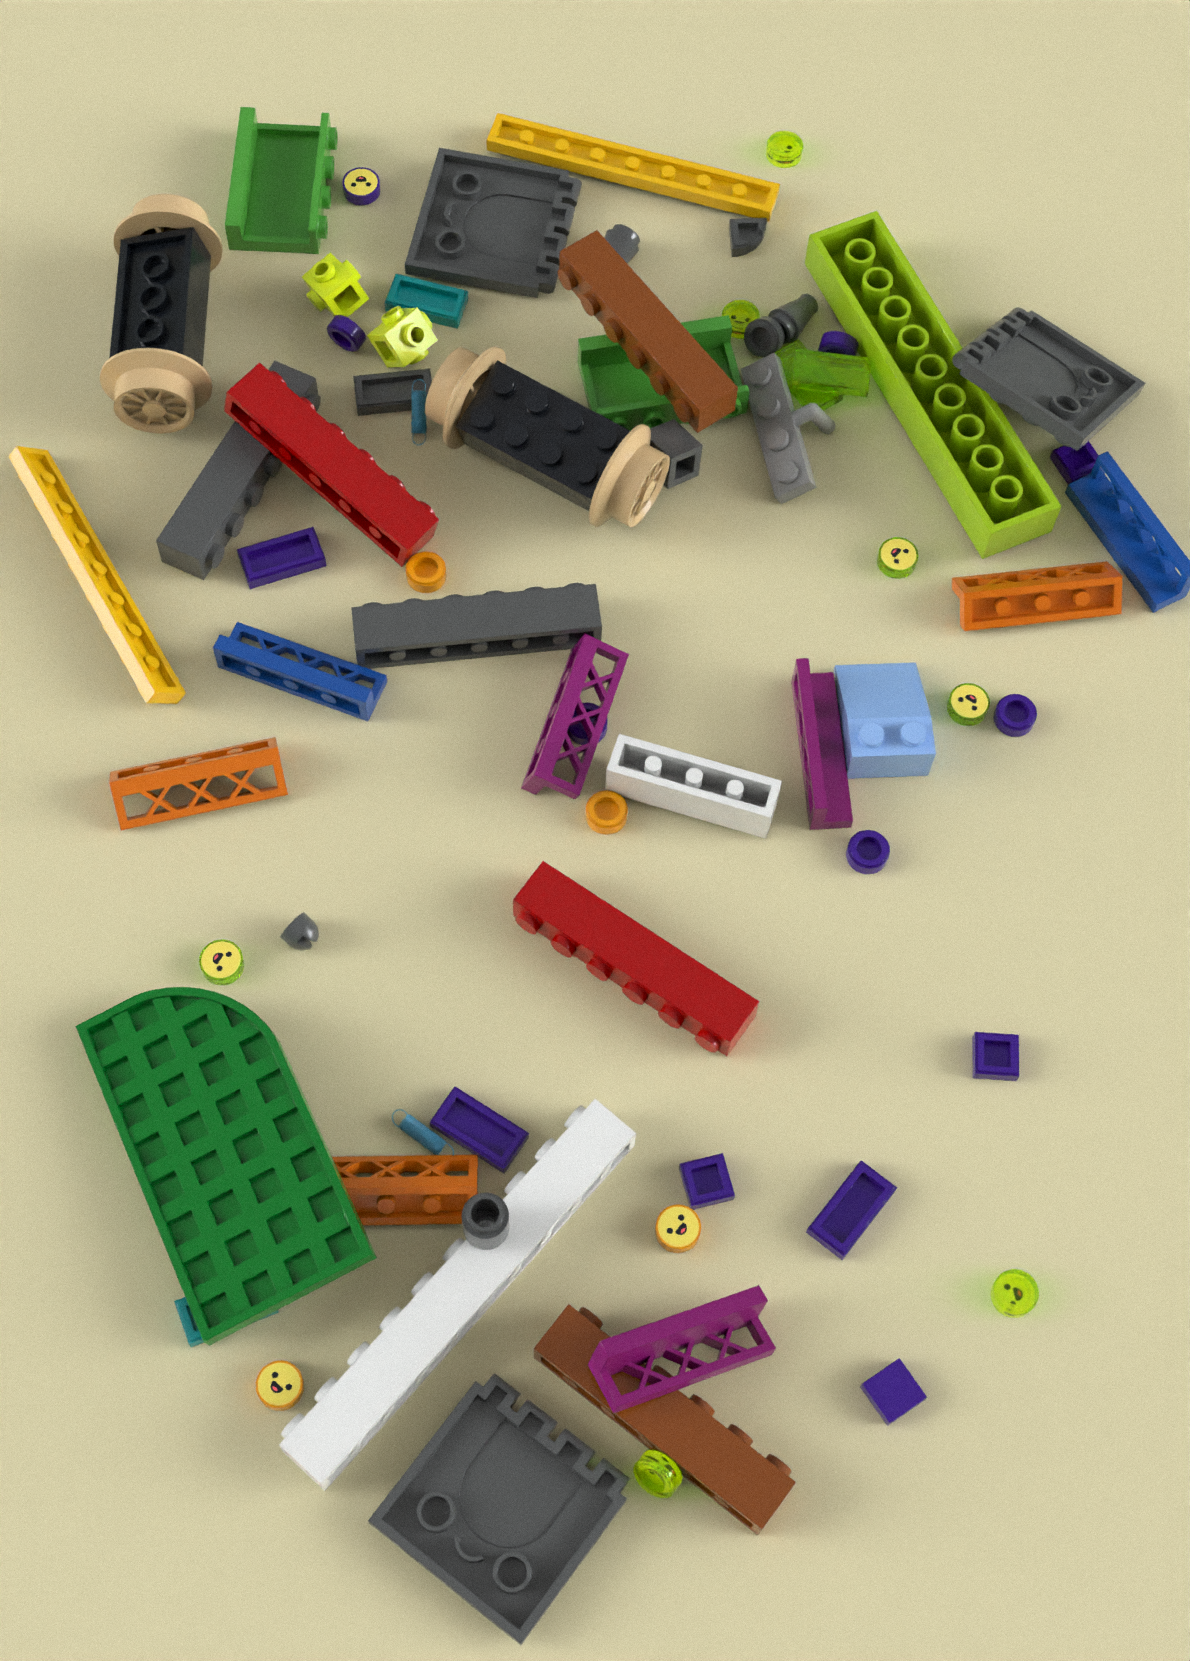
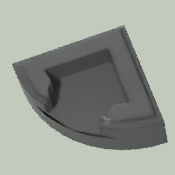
[729,218,767,257]

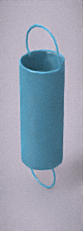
[411,379,427,446]
[392,1109,454,1155]

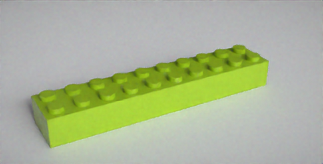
[804,211,1062,559]

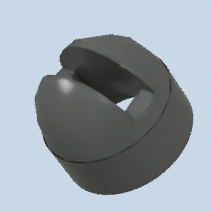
[280,912,319,951]

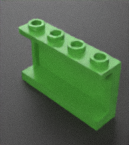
[225,107,338,254]
[577,315,750,431]

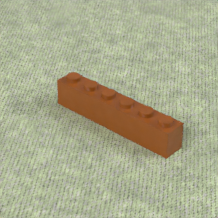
[558,230,738,433]
[534,1304,796,1536]

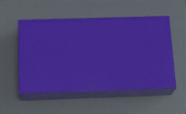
[237,527,327,589]
[430,1086,529,1174]
[806,1160,897,1260]

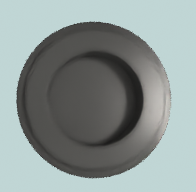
[744,316,784,357]

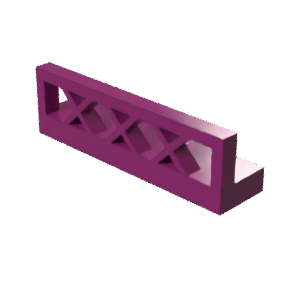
[521,634,629,799]
[791,658,853,830]
[588,1285,776,1414]

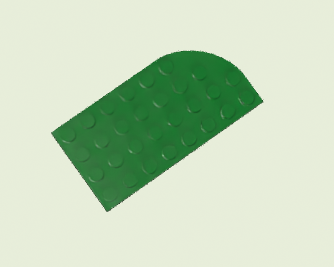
[75,987,377,1346]

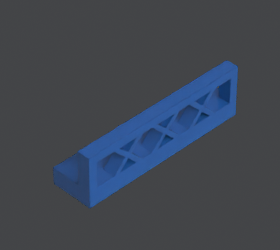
[1065,451,1190,613]
[213,622,388,722]

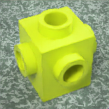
[302,252,369,317]
[367,306,438,368]

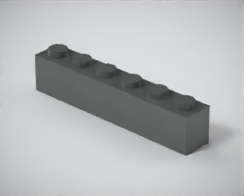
[156,360,321,580]
[351,583,602,669]

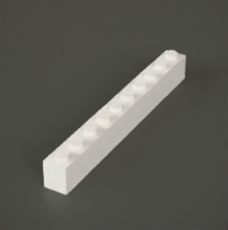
[279,1099,636,1491]

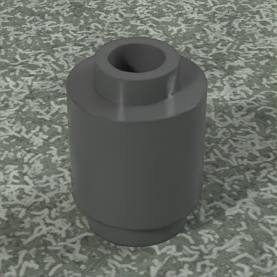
[462,1193,509,1250]

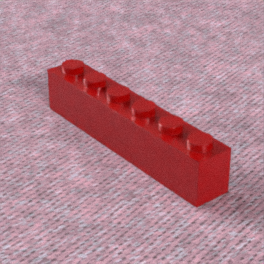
[224,362,439,567]
[513,861,760,1056]

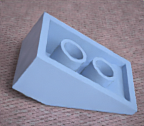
[834,662,936,779]

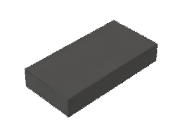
[353,368,432,416]

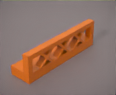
[952,561,1123,631]
[109,737,288,830]
[332,1155,478,1225]

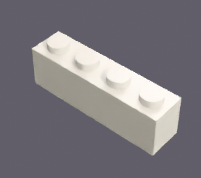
[605,734,782,839]

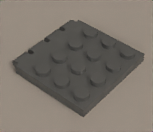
[405,148,582,298]
[952,307,1146,451]
[368,1373,630,1646]

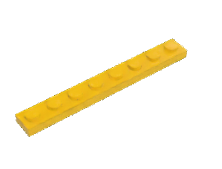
[486,113,780,222]
[9,446,186,704]

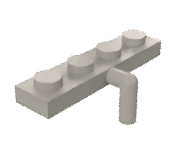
[740,353,836,504]

